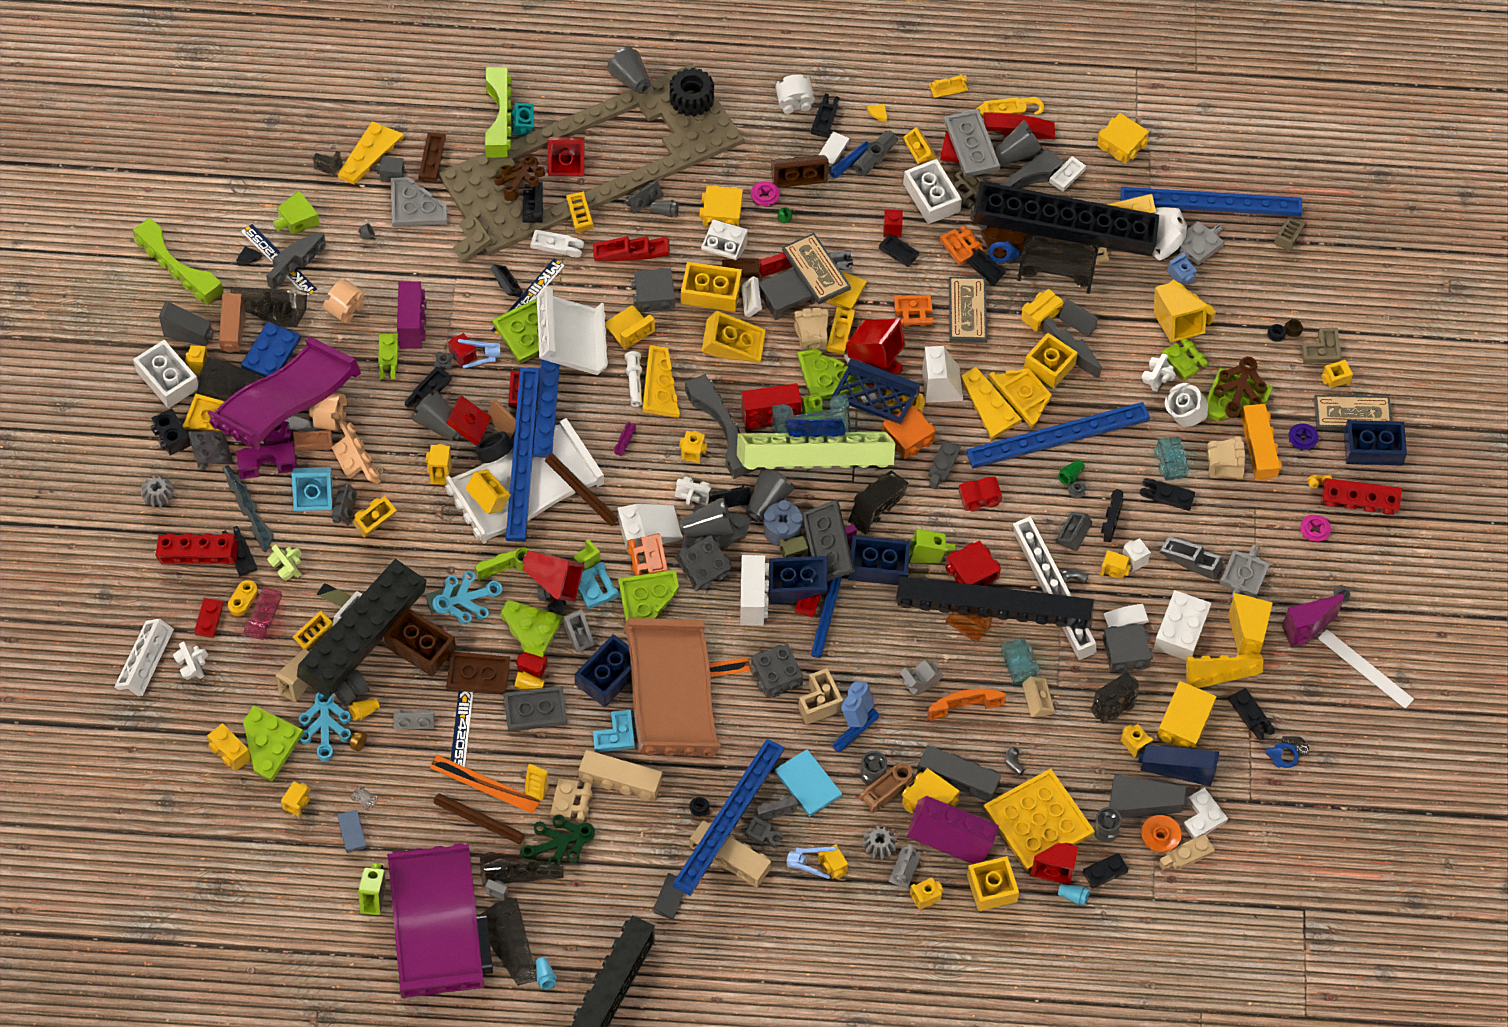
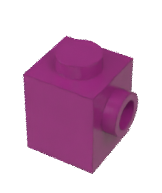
[263,421,293,445]

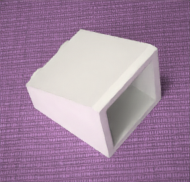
[922,346,963,403]

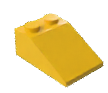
[701,311,766,363]

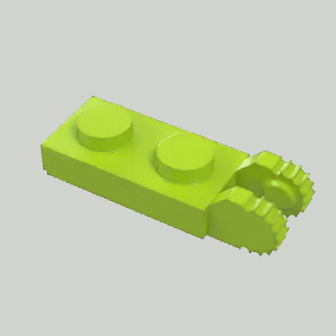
[378,333,398,380]

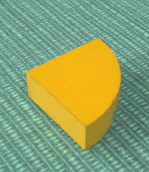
[867,104,887,122]

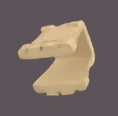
[794,308,829,351]
[1207,436,1245,480]

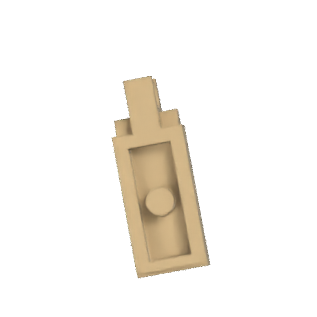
[1159,834,1215,870]

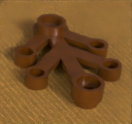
[494,156,546,201]
[1213,356,1267,418]

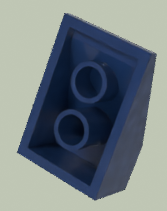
[769,556,828,604]

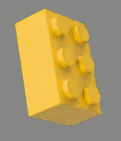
[681,262,742,312]

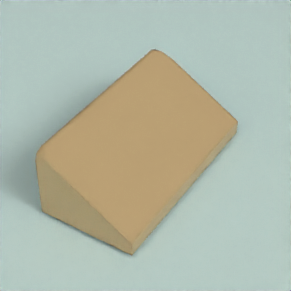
[1023,676,1055,717]

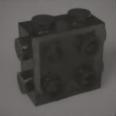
[1092,672,1139,724]

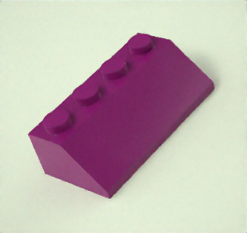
[907,796,999,864]

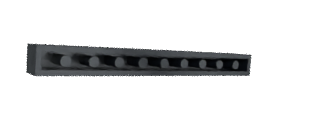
[896,576,1094,629]

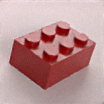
[741,383,802,430]

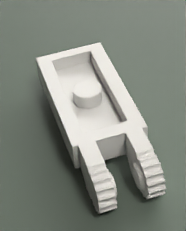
[530,230,584,258]

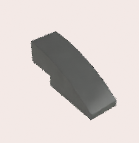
[1160,536,1224,580]

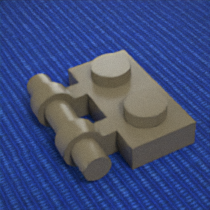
[951,170,985,208]

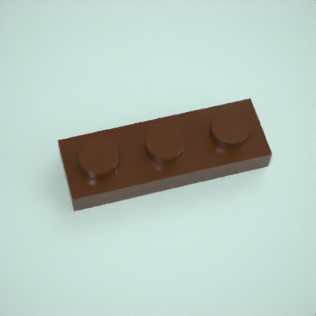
[418,132,446,182]

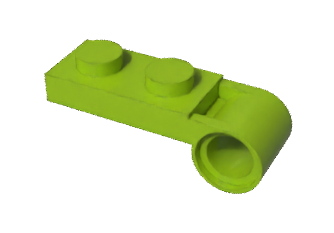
[475,548,530,581]

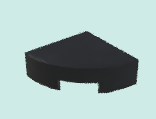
[236,246,262,265]
[547,599,566,614]

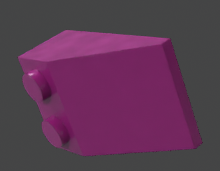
[1282,594,1344,646]

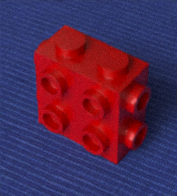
[945,540,1001,586]

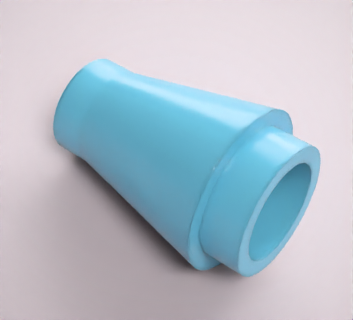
[1058,884,1090,906]
[535,957,557,990]

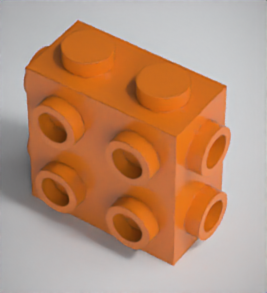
[882,405,936,459]

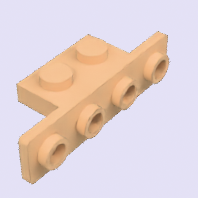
[331,420,381,485]

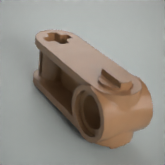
[859,762,916,813]

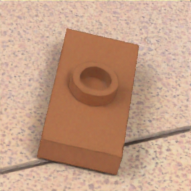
[293,430,333,451]

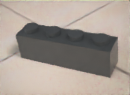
[917,745,1001,802]

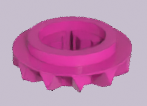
[751,181,780,207]
[1300,515,1331,543]

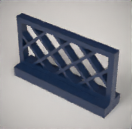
[832,359,920,425]

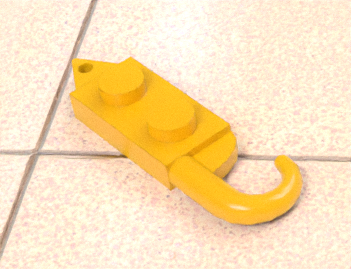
[975,97,1044,117]

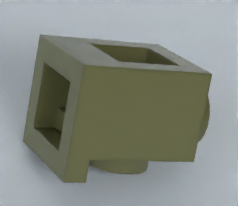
[779,536,810,558]

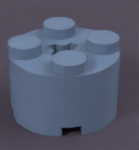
[764,500,803,546]

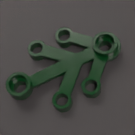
[520,815,595,870]

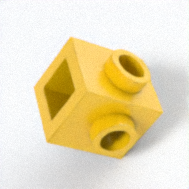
[679,431,708,463]

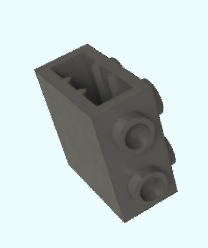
[631,268,675,312]
[675,535,731,591]
[1103,624,1153,673]
[749,644,803,698]

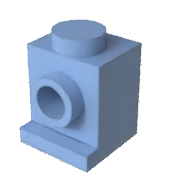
[1167,253,1197,285]

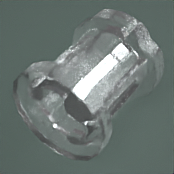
[351,785,378,811]

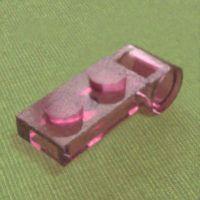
[244,587,282,640]

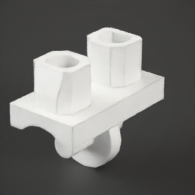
[1142,354,1176,391]
[675,476,711,506]
[173,641,208,680]

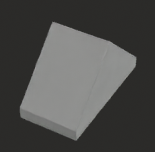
[564,609,595,652]

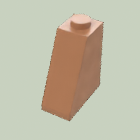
[219,293,246,353]

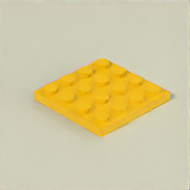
[983,768,1095,872]

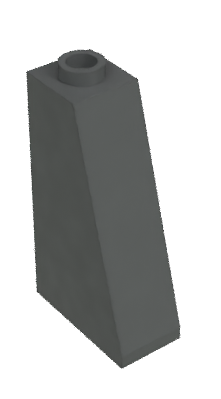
[1109,774,1189,818]

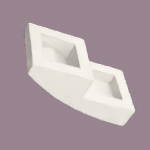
[1104,604,1149,628]

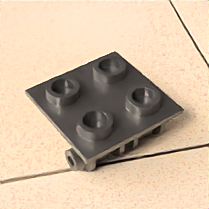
[188,431,233,470]

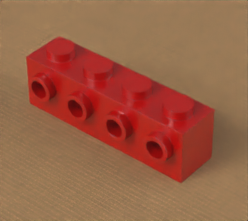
[1321,478,1402,515]
[155,533,239,564]

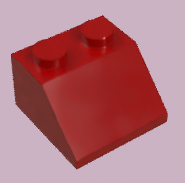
[548,137,585,176]
[1030,842,1078,885]

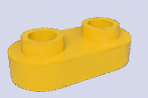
[228,580,258,616]

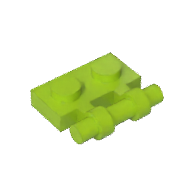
[1161,338,1209,381]

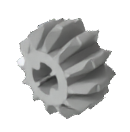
[141,475,174,508]
[862,824,897,860]

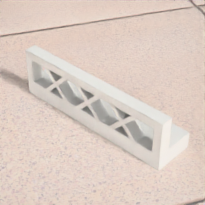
[115,619,174,696]

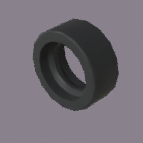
[475,431,513,463]

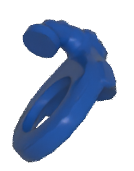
[988,241,1021,263]
[1265,742,1299,768]

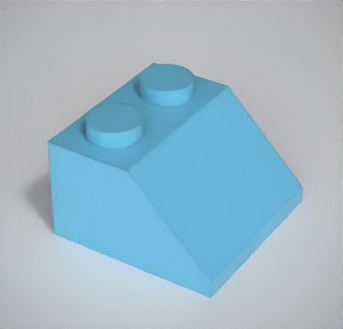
[292,467,333,511]

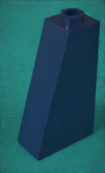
[1138,745,1220,787]

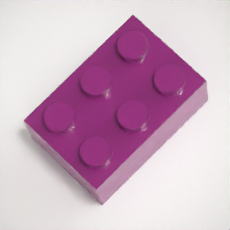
[397,281,427,349]

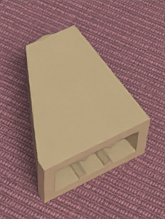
[275,649,309,703]

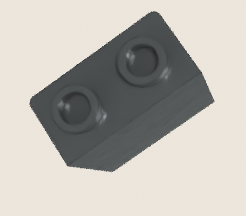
[759,268,815,320]

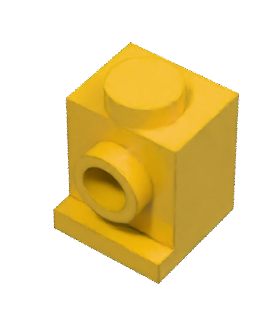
[185,345,208,374]
[1321,360,1353,389]
[1100,550,1131,579]
[1120,724,1153,758]
[281,781,311,818]
[818,844,848,879]
[910,877,943,911]

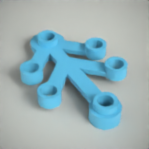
[432,571,502,625]
[299,692,351,761]

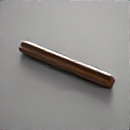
[545,453,618,526]
[433,793,525,844]

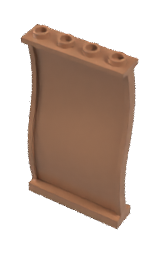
[623,618,721,757]

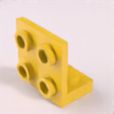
[605,305,655,350]

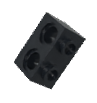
[151,408,190,455]

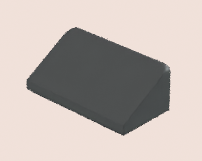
[1059,299,1098,337]
[1056,512,1092,551]
[654,873,684,920]

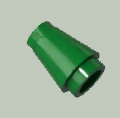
[1058,460,1085,485]

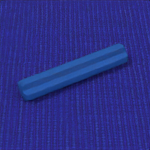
[829,141,870,178]
[832,708,879,752]

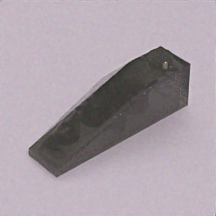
[230,287,307,327]
[197,357,263,401]
[480,852,564,886]
[481,898,537,986]

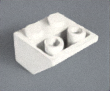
[701,220,748,260]

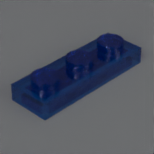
[785,419,846,437]

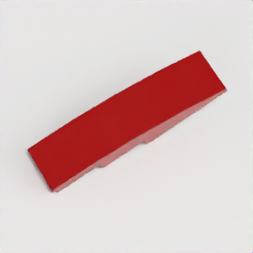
[983,112,1055,139]
[593,236,670,261]

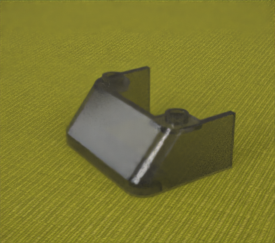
[1017,235,1098,294]

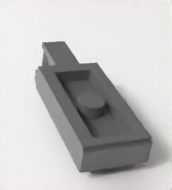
[928,440,961,490]

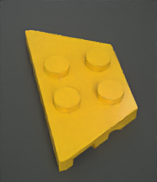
[988,368,1052,429]

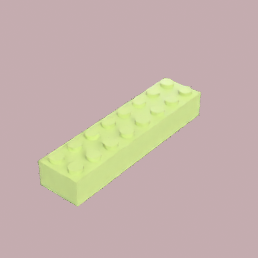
[737,432,895,469]

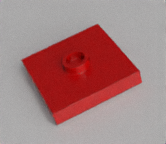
[446,395,491,445]

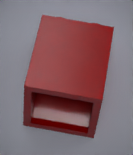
[846,318,905,370]
[523,550,585,602]

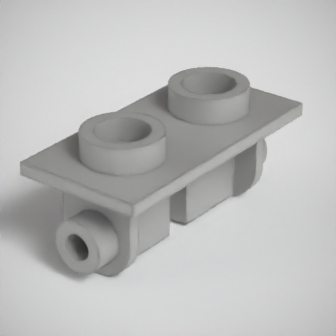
[393,709,435,729]
[889,844,921,889]

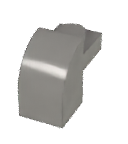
[900,659,943,695]

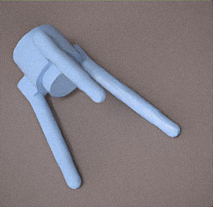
[458,339,500,369]
[787,847,837,879]

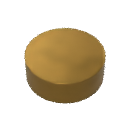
[350,731,367,752]

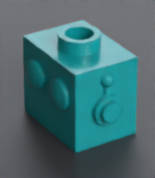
[511,103,534,135]

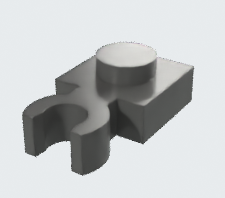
[745,817,783,848]

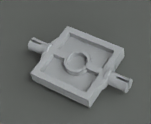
[1173,221,1224,265]
[1220,545,1270,601]

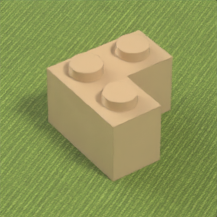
[798,668,843,725]

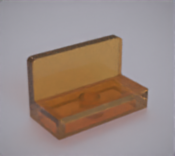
[946,612,992,643]

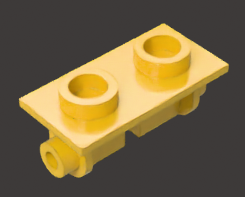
[929,74,968,98]

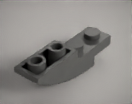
[266,232,326,290]

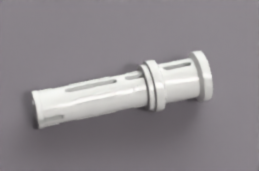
[624,351,643,407]

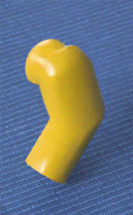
[1307,475,1332,488]

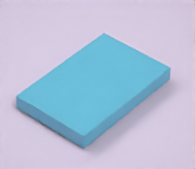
[775,749,842,817]

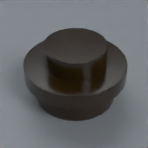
[1284,319,1303,337]

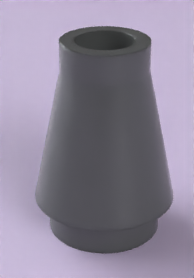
[651,200,679,218]

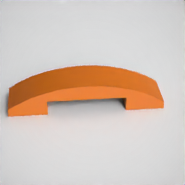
[927,689,1006,721]

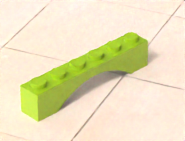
[485,67,512,158]
[133,217,224,305]

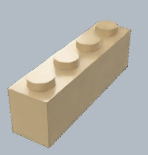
[578,750,662,801]
[690,820,771,888]

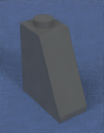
[159,301,214,346]

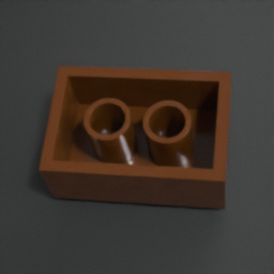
[384,608,456,677]

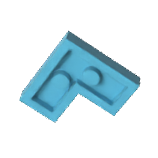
[593,710,635,752]

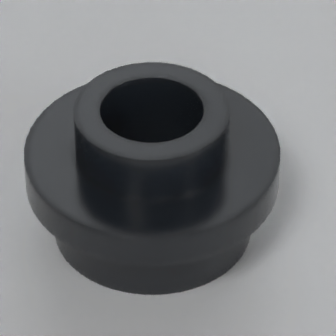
[1267,324,1286,342]
[689,797,710,817]

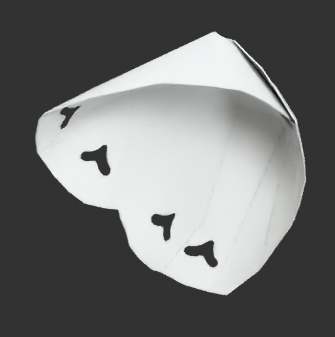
[1153,207,1187,260]

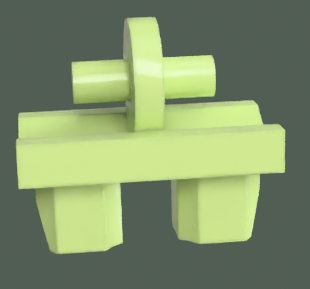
[267,544,302,581]

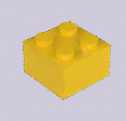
[1024,333,1078,389]
[967,856,1019,912]

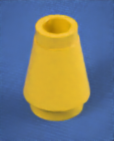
[514,671,544,690]
[349,698,380,721]

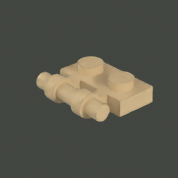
[550,778,592,822]

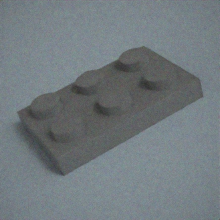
[503,686,567,732]

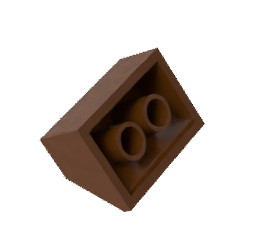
[771,155,829,188]

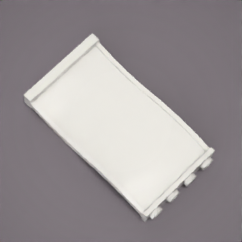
[445,418,604,544]

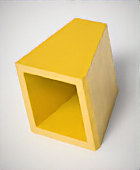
[1154,283,1207,343]
[1228,593,1273,655]
[1157,681,1217,749]

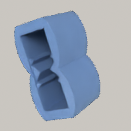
[842,682,874,727]

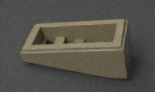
[1274,216,1305,251]

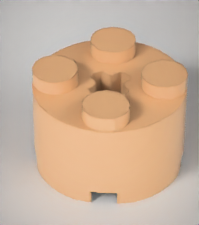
[323,279,365,324]
[309,393,347,431]

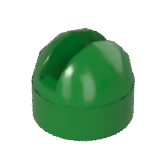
[777,207,792,223]

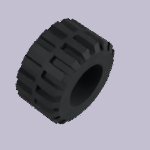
[669,68,714,117]

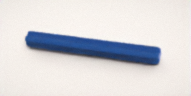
[811,576,842,658]

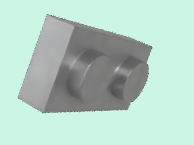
[756,797,798,821]

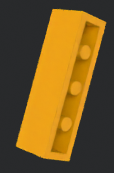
[1240,404,1282,480]

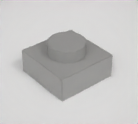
[485,879,508,902]

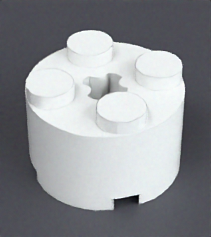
[775,74,814,114]
[1165,383,1208,427]

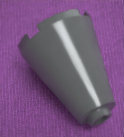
[607,47,651,94]
[994,120,1044,166]
[411,390,462,441]
[747,467,795,522]
[679,498,734,537]

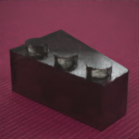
[848,470,909,535]

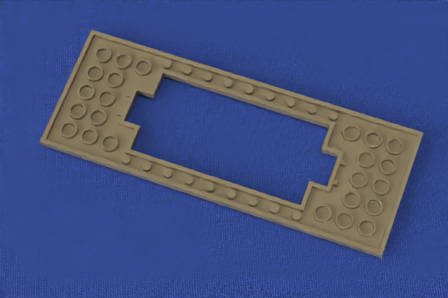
[439,63,744,256]

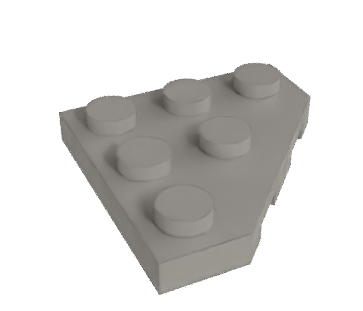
[391,177,447,227]

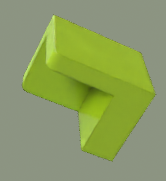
[573,539,600,571]

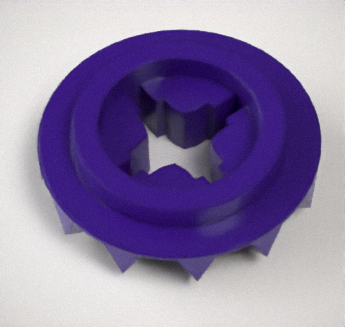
[1288,423,1319,451]

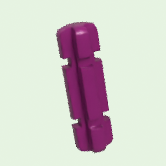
[614,422,636,456]

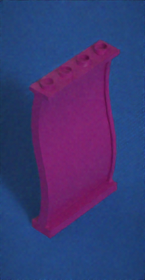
[208,337,361,451]
[387,843,484,998]

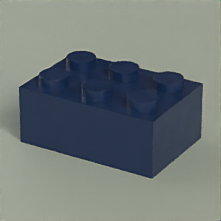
[1344,420,1407,466]
[848,536,911,585]
[574,634,632,707]

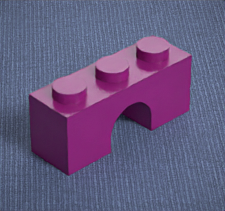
[236,442,297,480]

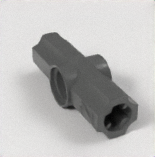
[853,130,898,176]

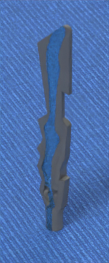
[223,465,274,552]

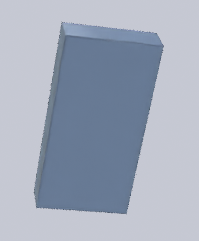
[337,810,366,853]

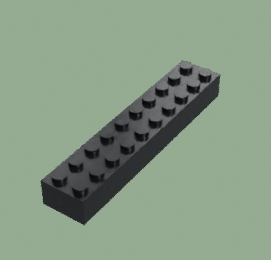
[972,181,1159,257]

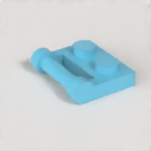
[578,562,620,610]

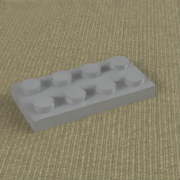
[944,109,1000,178]

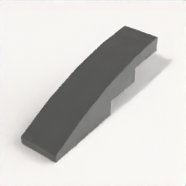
[1042,318,1102,378]

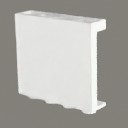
[537,286,608,375]

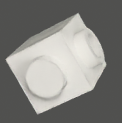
[1122,538,1151,572]

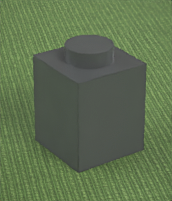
[377,156,405,182]

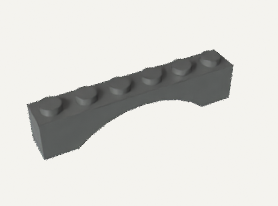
[970,149,1063,230]
[685,374,754,479]

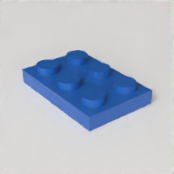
[241,322,301,377]

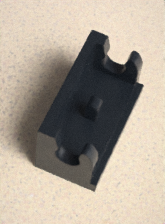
[522,182,543,223]

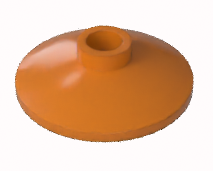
[1141,815,1182,853]

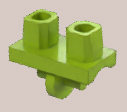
[801,393,826,430]

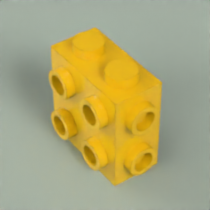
[1097,113,1149,164]
[699,185,743,227]
[902,768,960,813]

